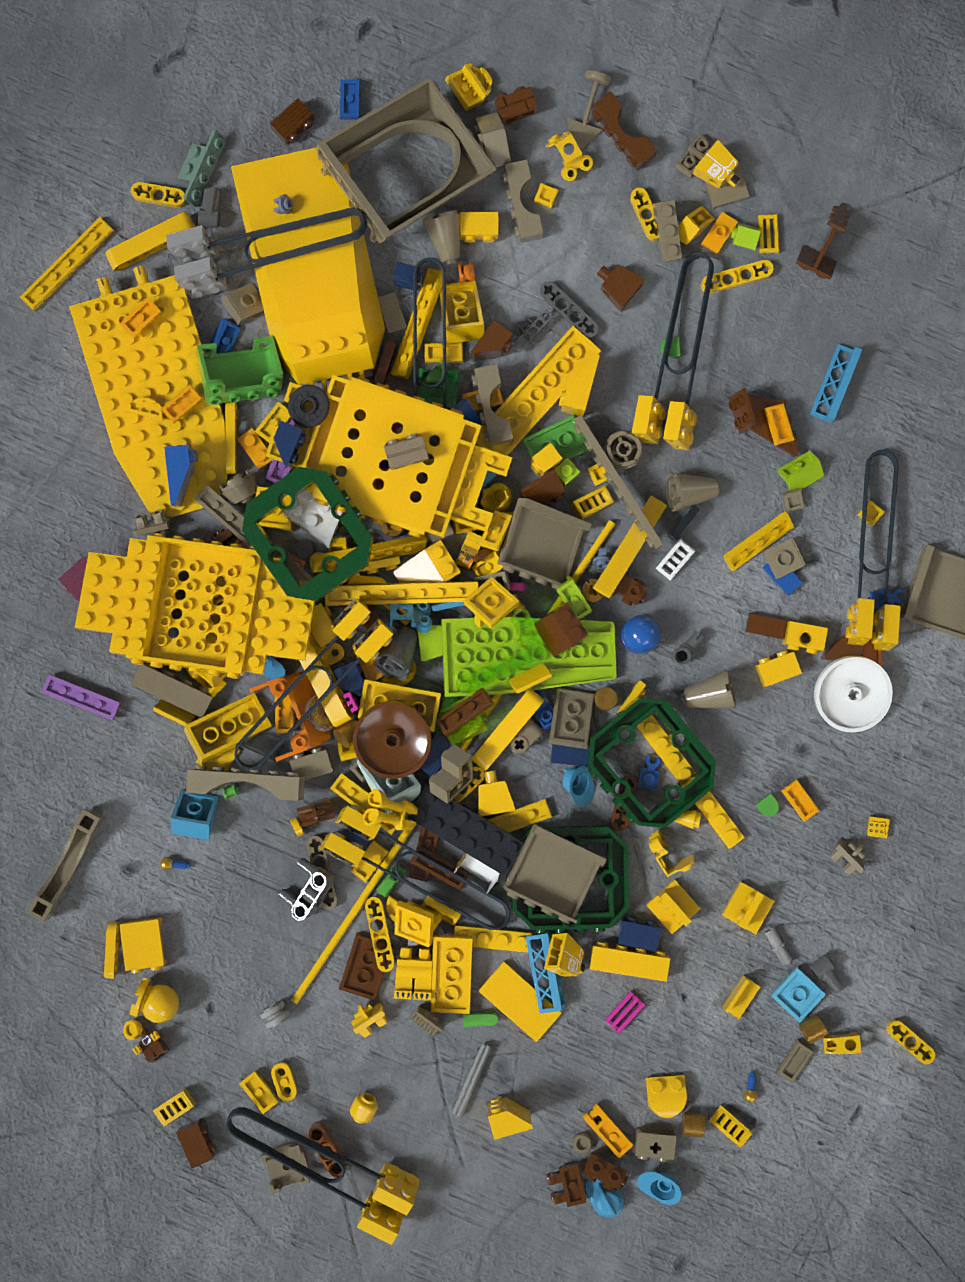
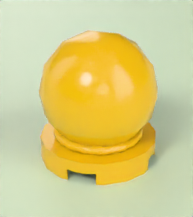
[130,978,180,1023]

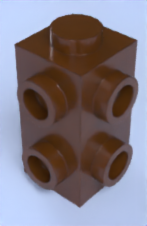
[612,572,648,606]
[582,1154,628,1192]

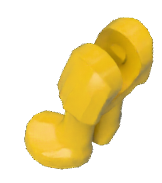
[363,789,418,830]

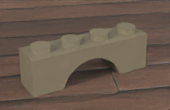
[502,160,543,243]
[471,364,513,447]

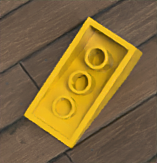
[358,680,441,732]
[184,693,272,765]

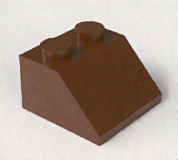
[471,320,513,361]
[520,469,565,506]
[532,603,589,657]

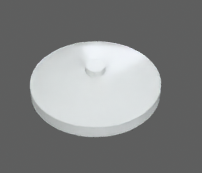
[814,655,893,732]

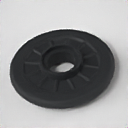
[288,385,330,428]

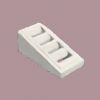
[656,538,695,580]

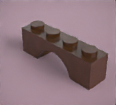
[591,91,657,171]

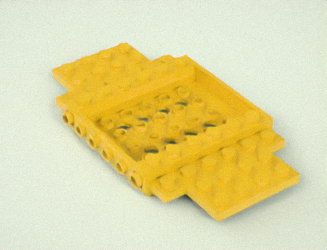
[75,533,316,679]

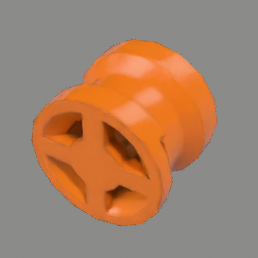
[458,262,475,283]

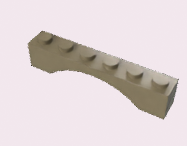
[186,765,305,801]
[27,808,105,922]

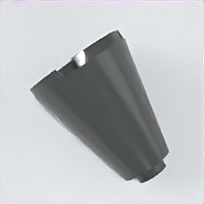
[373,626,418,681]

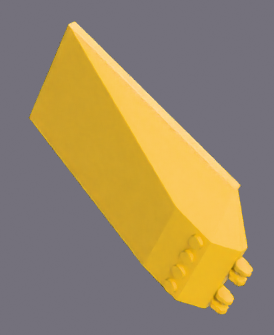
[231,147,385,393]

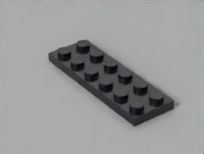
[407,784,525,877]

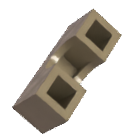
[652,200,682,262]

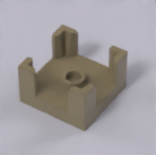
[261,1141,310,1194]

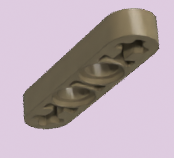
[306,835,338,910]

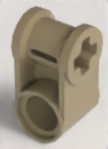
[509,718,544,754]

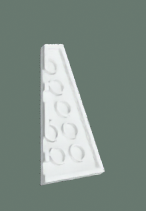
[283,433,359,548]

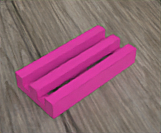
[343,692,360,713]
[604,991,645,1033]

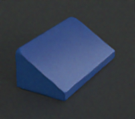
[205,319,242,354]

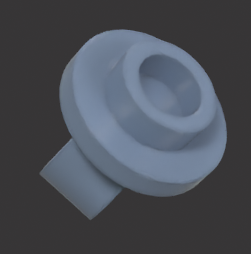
[273,194,293,214]
[593,548,611,568]

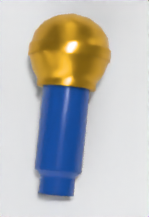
[160,857,190,871]
[744,1072,757,1103]

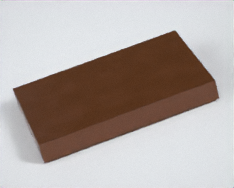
[339,933,393,1001]

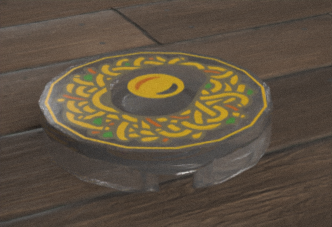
[305,694,335,732]

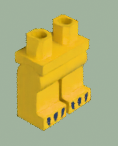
[394,946,433,1001]

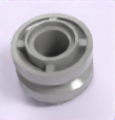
[260,1000,291,1029]

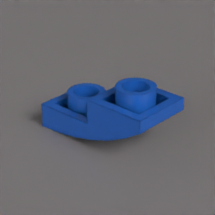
[533,689,554,732]

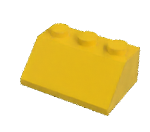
[488,1096,533,1140]

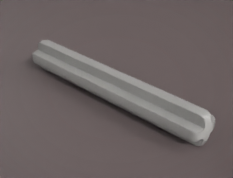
[453,1043,491,1117]

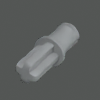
[764,927,792,966]

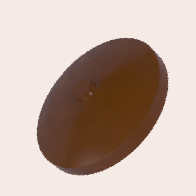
[353,701,432,779]

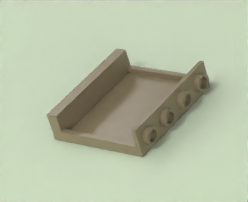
[497,498,591,590]
[900,545,965,640]
[503,824,607,924]

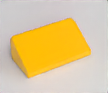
[509,664,552,693]
[153,699,196,726]

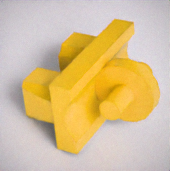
[351,1002,387,1038]

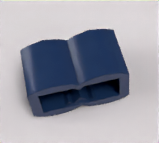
[393,261,424,291]

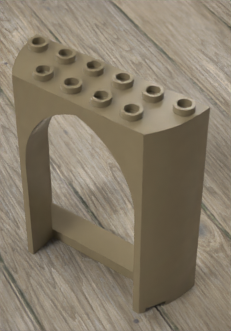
[317,77,497,243]

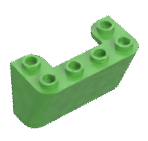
[197,336,283,405]

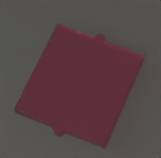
[58,557,87,602]

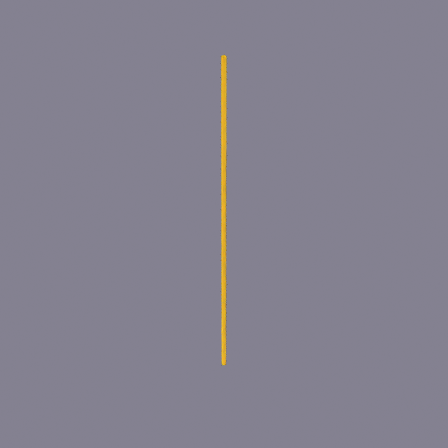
[291,520,615,1004]

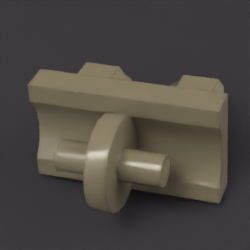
[134,509,172,537]
[830,839,865,876]

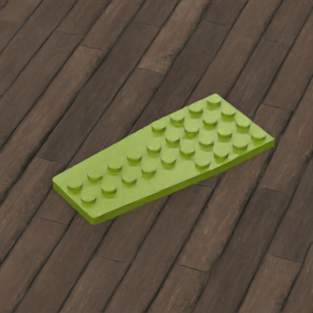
[441,617,617,697]

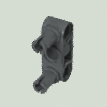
[278,857,334,920]

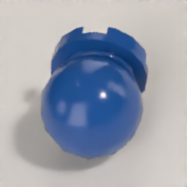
[621,615,661,654]

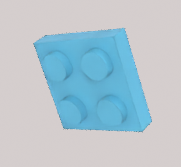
[770,967,826,1023]

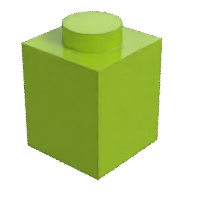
[730,223,761,250]
[555,458,580,488]

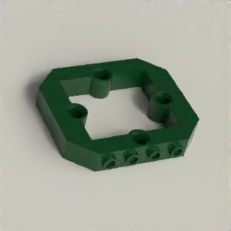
[242,467,374,601]
[587,697,716,828]
[511,826,629,933]

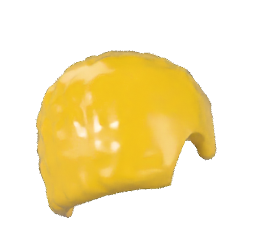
[480,483,512,513]

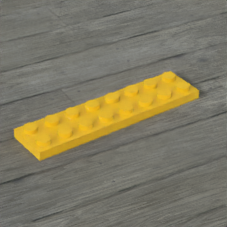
[476,326,601,456]

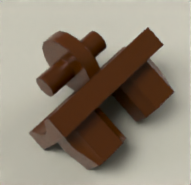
[297,799,336,827]

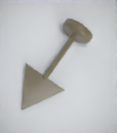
[567,70,611,150]

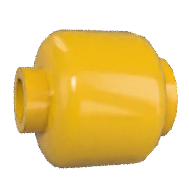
[350,1093,378,1124]

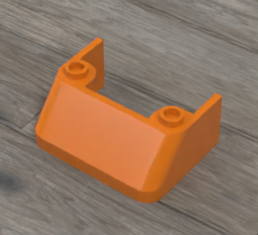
[249,671,331,762]

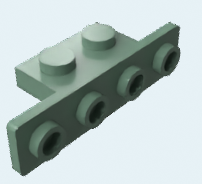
[177,130,227,207]

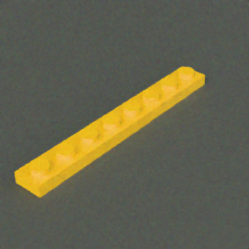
[325,581,479,606]
[636,715,745,849]

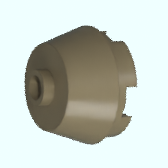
[604,431,643,469]
[219,469,257,504]

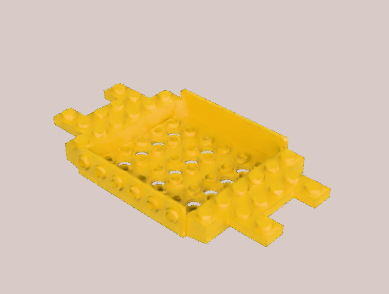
[265,375,512,538]

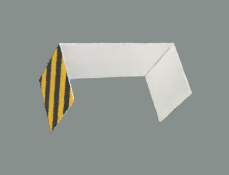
[454,853,499,893]

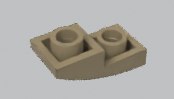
[675,134,714,178]

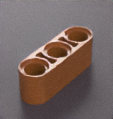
[308,1122,347,1178]

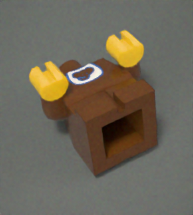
[132,1029,170,1063]

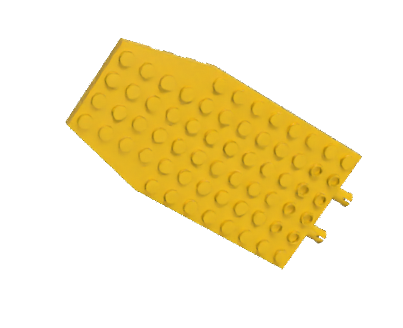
[69,266,229,518]

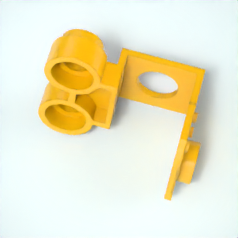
[545,131,593,181]
[648,830,694,877]

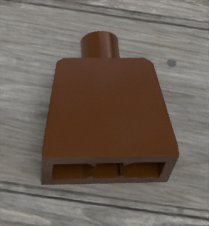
[597,265,645,312]

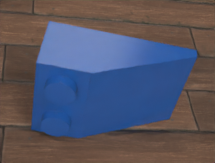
[164,444,198,507]

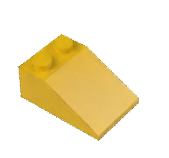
[439,281,484,344]
[559,354,600,417]
[393,540,461,604]

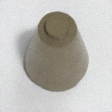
[422,210,460,265]
[665,473,721,512]
[681,670,736,708]

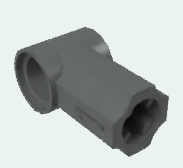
[198,188,221,228]

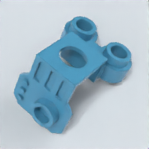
[385,603,432,637]

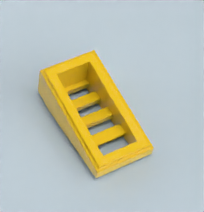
[570,486,614,520]
[153,1087,196,1126]
[708,1105,752,1148]

